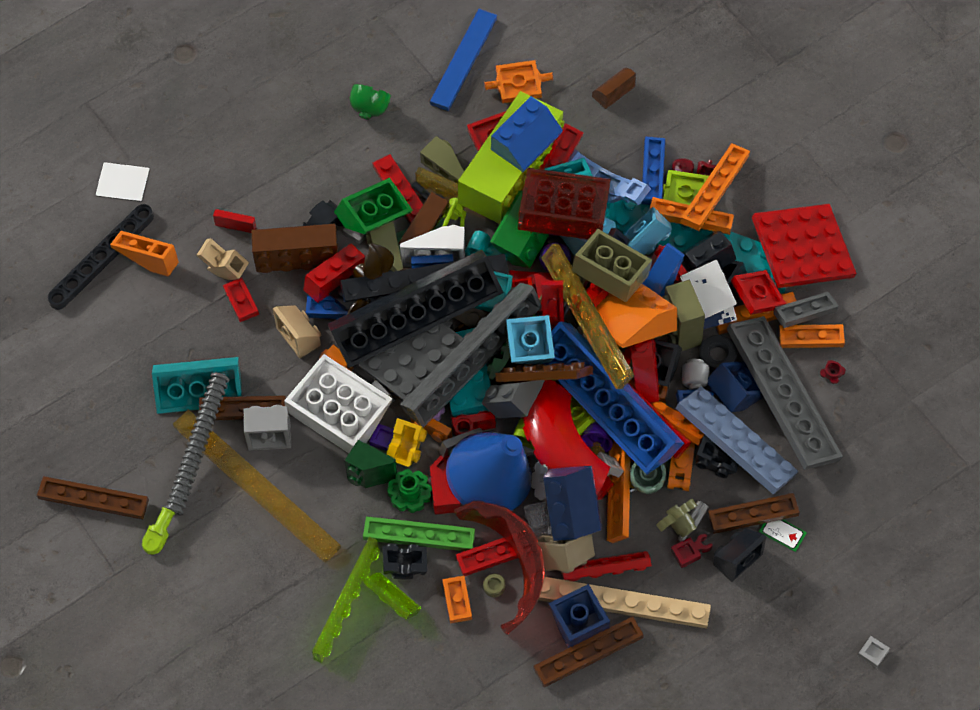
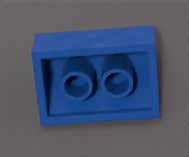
[491,96,563,172]

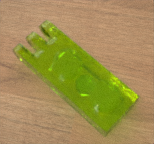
[364,572,421,619]

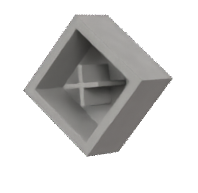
[244,405,291,451]

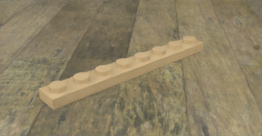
[531,575,711,629]

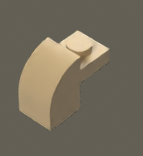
[196,238,249,280]

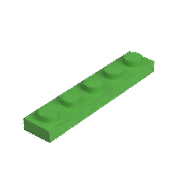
[363,516,475,551]

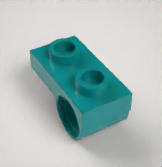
[465,231,507,262]

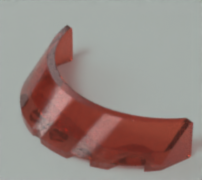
[454,501,545,635]

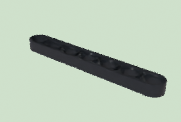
[48,204,154,310]

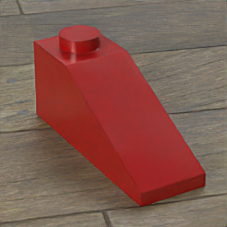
[631,338,660,403]

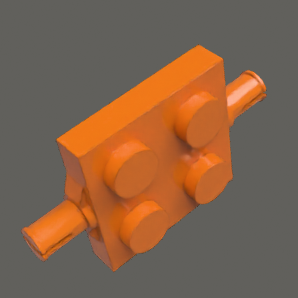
[484,60,553,104]

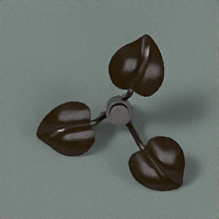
[347,243,410,314]

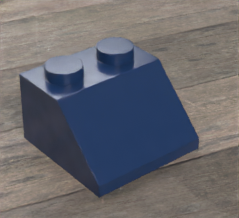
[708,361,764,412]
[549,584,610,648]

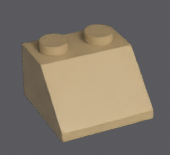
[273,305,321,358]

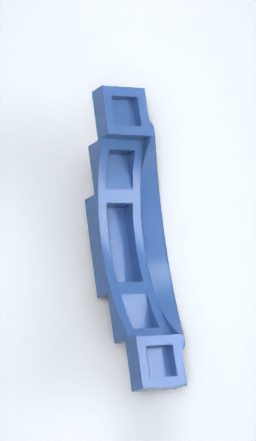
[568,150,651,205]

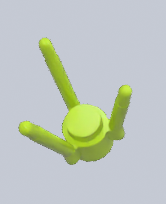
[436,198,467,227]

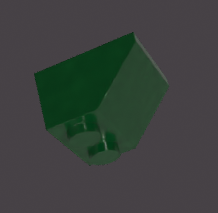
[344,440,397,488]

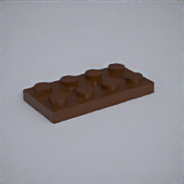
[495,362,593,382]

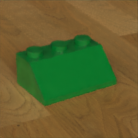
[334,178,413,234]
[490,190,559,268]

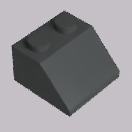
[482,380,544,418]

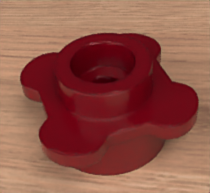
[820,360,846,384]

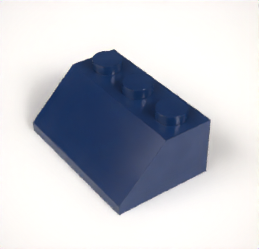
[543,466,602,541]

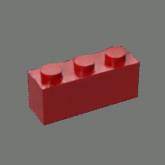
[303,243,366,303]

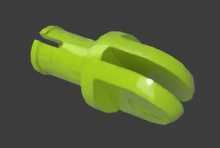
[142,507,175,555]

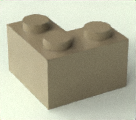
[530,533,595,573]

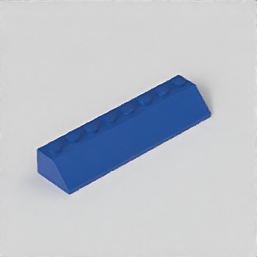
[542,322,684,474]

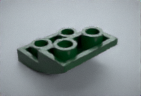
[487,339,515,381]

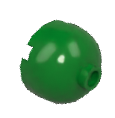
[350,84,391,120]

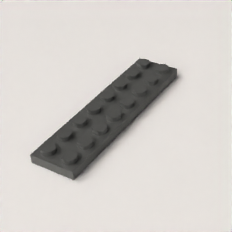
[727,316,843,470]

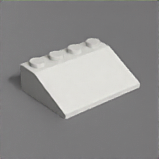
[284,354,393,453]

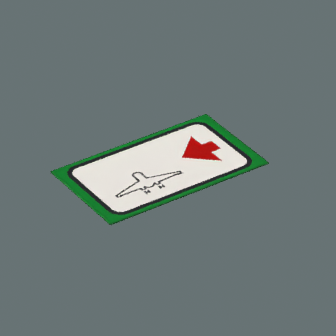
[759,519,807,552]

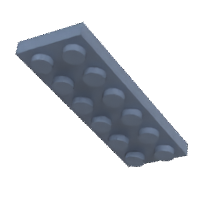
[675,386,799,494]

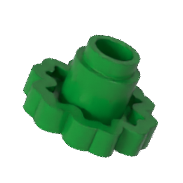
[387,469,432,513]

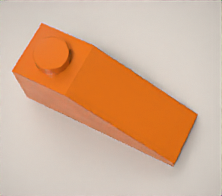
[110,231,179,277]

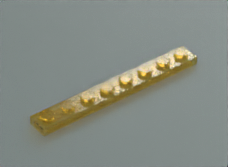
[541,244,634,389]

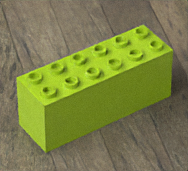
[458,91,565,224]

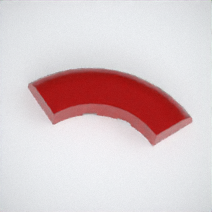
[520,380,610,494]

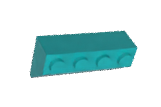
[152,357,242,414]

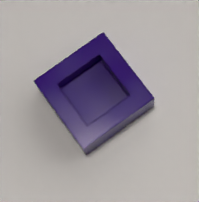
[369,424,394,451]

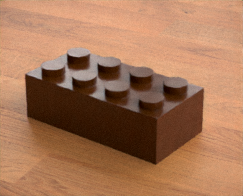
[251,224,339,273]

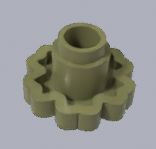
[656,498,698,538]

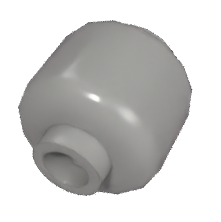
[681,359,709,390]

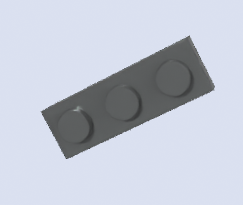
[773,291,839,328]

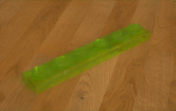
[312,537,380,663]

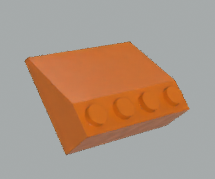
[576,284,677,348]

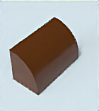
[592,68,636,109]

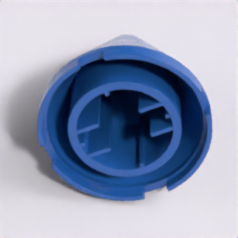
[446,432,532,516]

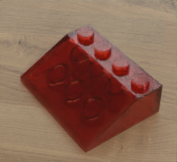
[518,168,611,240]

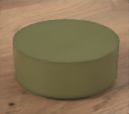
[483,574,506,597]

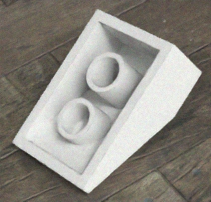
[400,225,465,268]

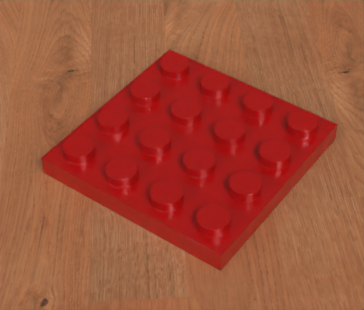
[752,204,856,288]

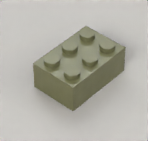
[572,229,652,302]
[662,279,705,351]

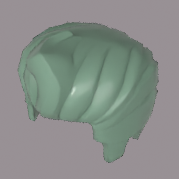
[630,462,666,494]

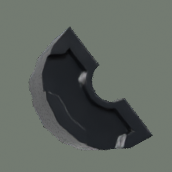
[303,200,343,226]
[696,434,739,478]
[383,544,428,580]

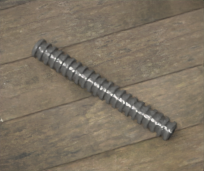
[165,373,230,516]

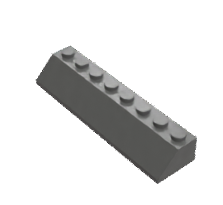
[400,283,542,428]

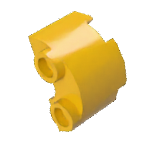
[387,418,427,467]

